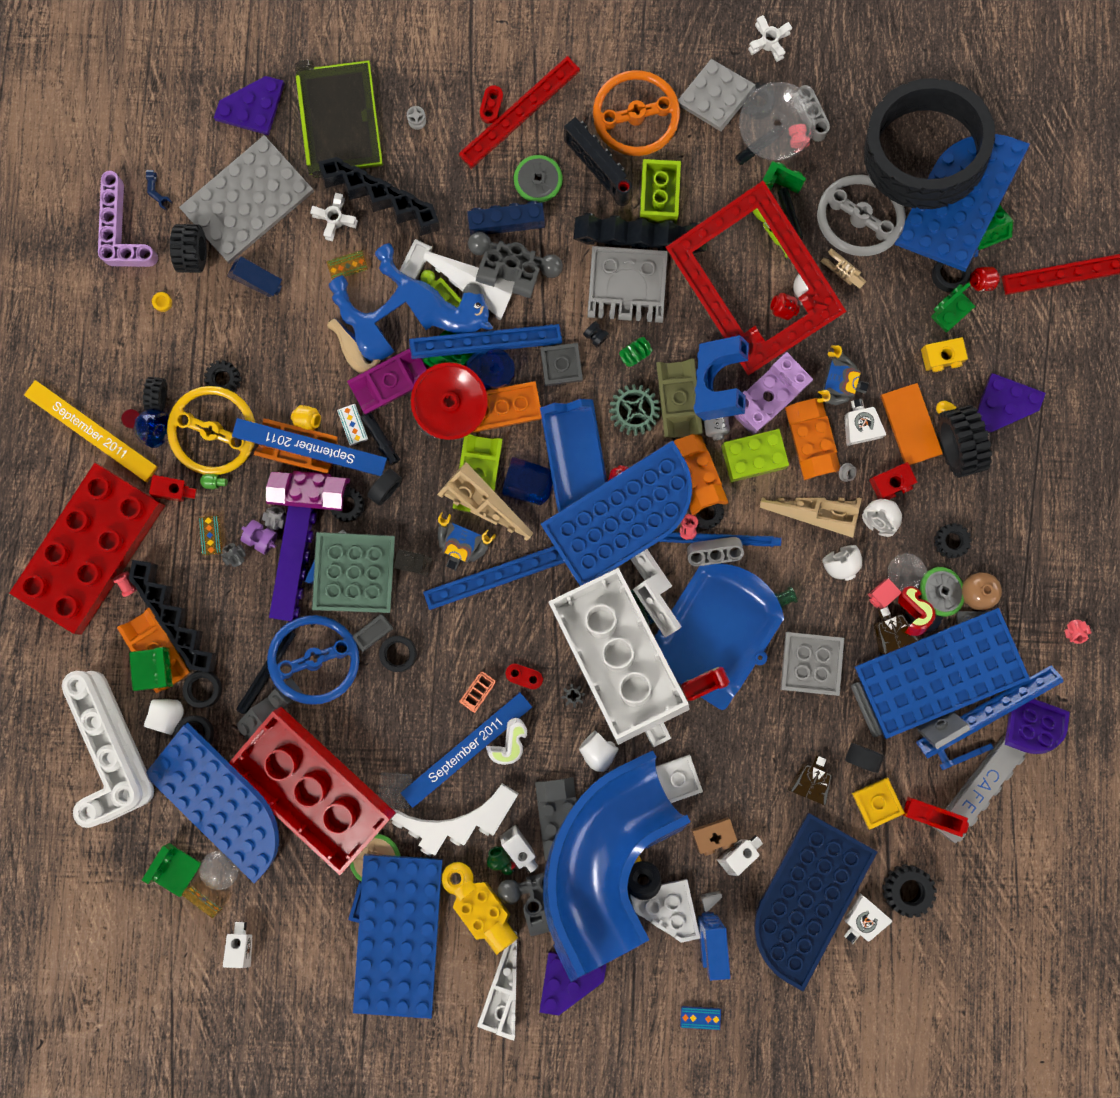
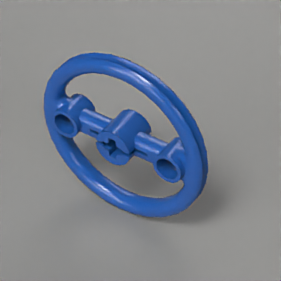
[267,615,359,705]

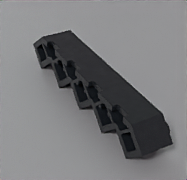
[318,157,439,236]
[573,213,707,254]
[129,560,218,673]

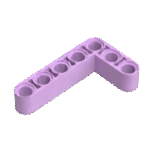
[98,171,158,267]

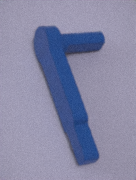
[938,743,994,770]

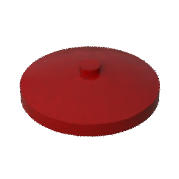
[411,363,488,440]

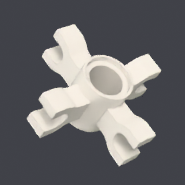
[748,15,792,62]
[310,193,358,241]

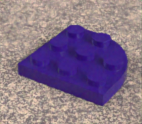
[1004,699,1070,754]

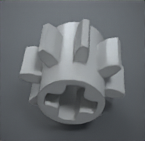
[262,506,286,530]

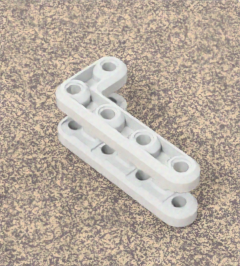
[62,671,154,828]

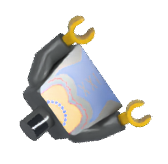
[817,345,869,406]
[438,512,496,571]

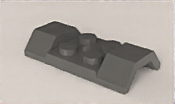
[535,777,577,860]

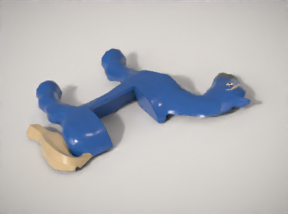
[327,243,493,373]

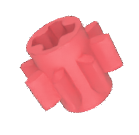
[1064,620,1091,644]

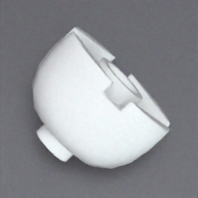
[862,499,902,537]
[822,545,862,581]

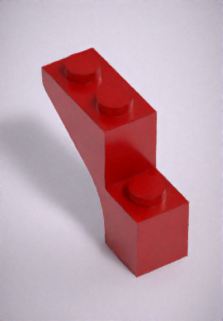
[903,797,969,837]

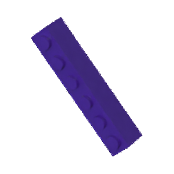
[269,506,317,621]

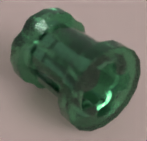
[774,586,798,609]

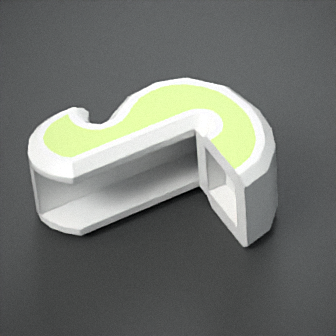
[486,718,527,765]

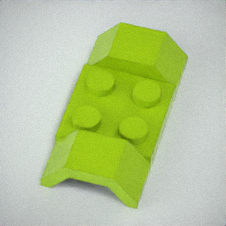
[453,434,503,513]

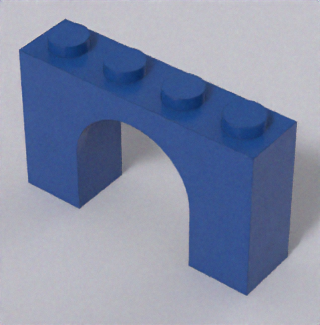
[694,335,749,421]
[697,912,731,981]

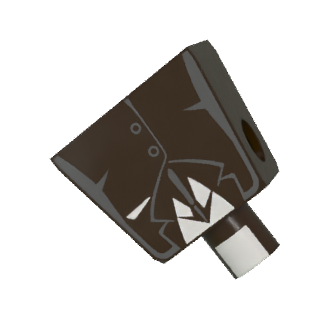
[873,606,919,655]
[788,756,832,805]

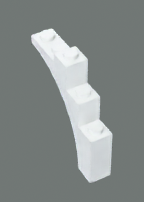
[392,783,519,856]

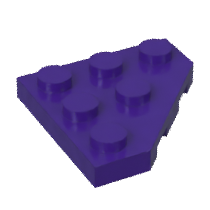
[214,76,285,135]
[977,373,1046,433]
[539,951,606,1016]

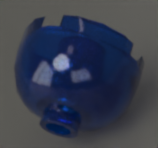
[134,409,169,448]

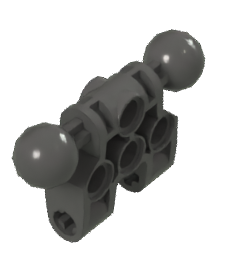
[468,232,563,298]
[497,872,550,937]

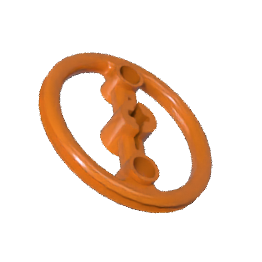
[593,70,680,156]

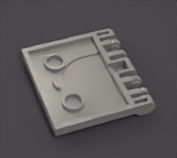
[587,246,667,323]

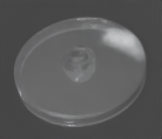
[739,82,816,161]

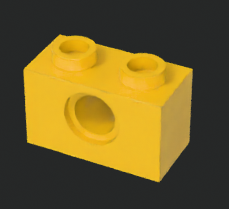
[921,337,968,372]

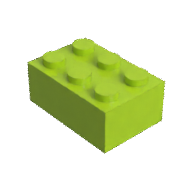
[639,159,681,224]
[721,429,789,482]

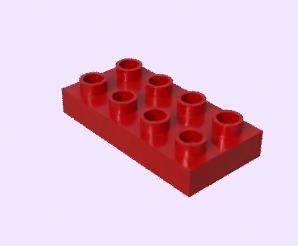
[9,463,165,635]
[229,707,396,875]

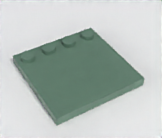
[312,532,395,613]

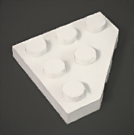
[630,879,700,943]

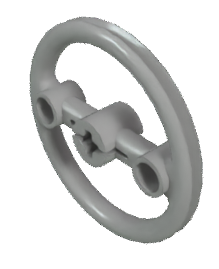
[817,175,906,256]

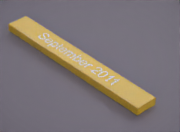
[24,380,158,482]

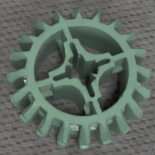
[609,384,660,436]

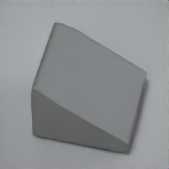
[701,891,722,913]

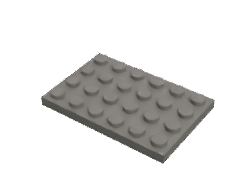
[179,135,314,264]

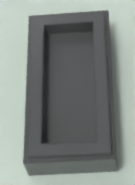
[353,613,394,652]

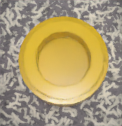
[152,292,172,312]

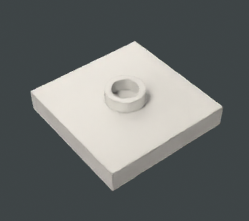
[656,754,703,803]

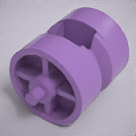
[241,520,277,555]

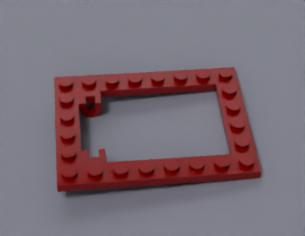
[666,180,847,375]

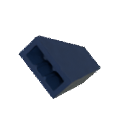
[227,257,282,297]

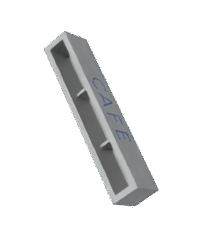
[932,736,1026,844]

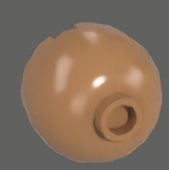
[962,572,1002,611]

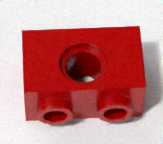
[869,462,918,500]

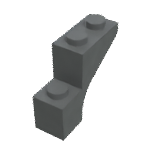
[236,678,303,740]

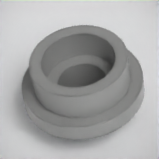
[839,463,856,482]

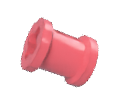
[680,514,698,540]
[113,571,137,597]

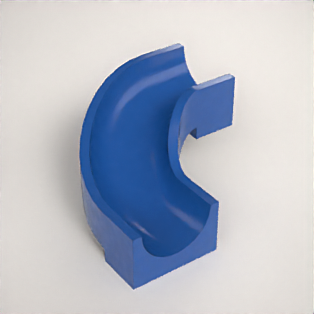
[543,751,691,982]

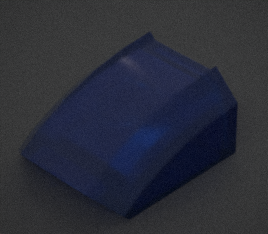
[502,457,553,506]

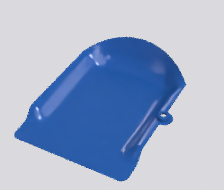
[654,564,784,710]

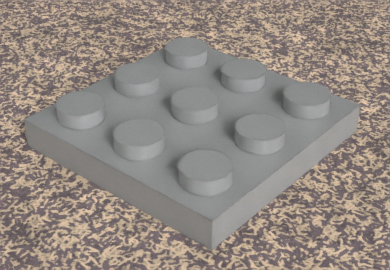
[678,59,756,131]
[780,632,844,696]

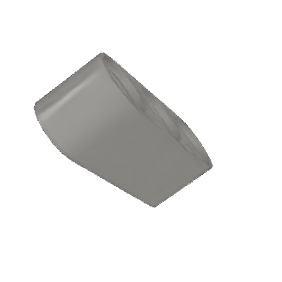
[794,85,830,142]
[687,537,744,566]

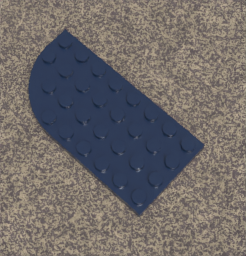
[754,812,877,992]

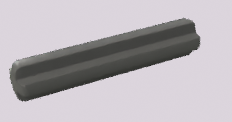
[851,682,883,737]

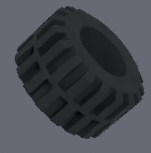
[170,224,207,273]
[882,864,937,918]

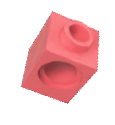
[868,578,902,609]

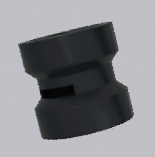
[583,321,610,348]

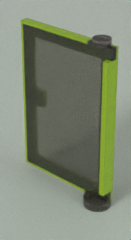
[295,60,383,178]

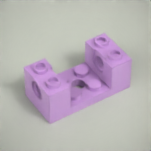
[734,352,813,435]

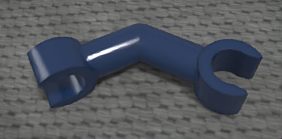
[146,170,173,210]

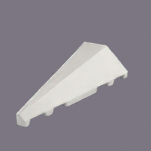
[422,251,515,320]
[477,931,517,1041]

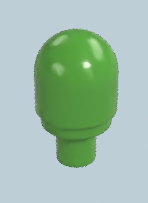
[200,474,228,489]

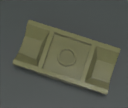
[656,359,703,439]

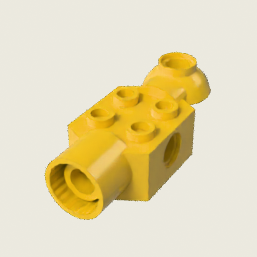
[441,862,518,955]

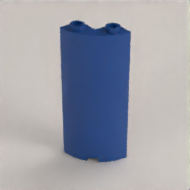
[540,399,607,512]

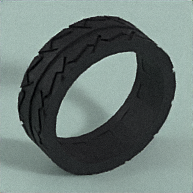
[864,78,995,209]

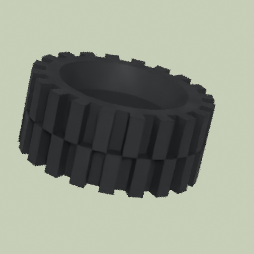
[937,405,992,478]

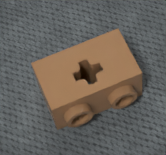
[691,817,738,856]

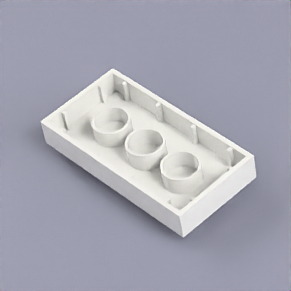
[549,568,690,745]

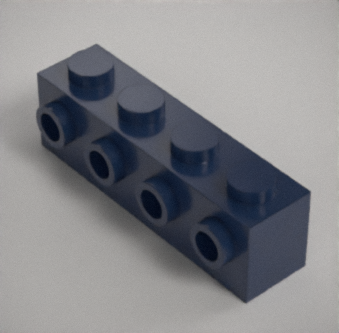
[467,201,545,235]

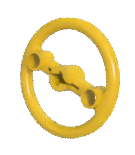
[167,386,255,475]

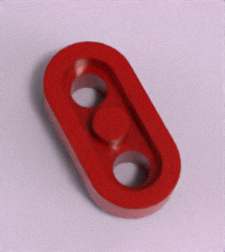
[480,85,503,124]
[505,664,543,690]

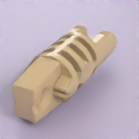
[821,248,866,289]

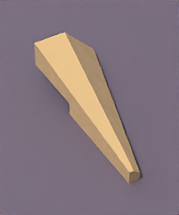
[437,462,533,540]
[760,498,862,538]

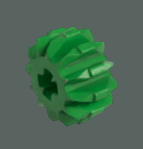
[619,337,652,367]

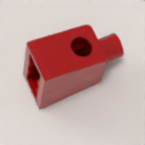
[149,475,197,502]

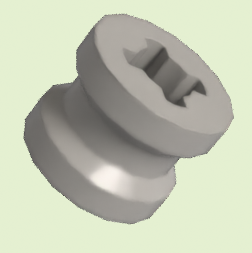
[407,106,426,130]

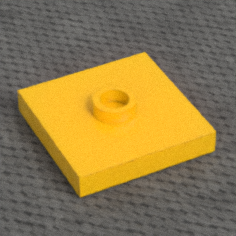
[852,777,905,830]

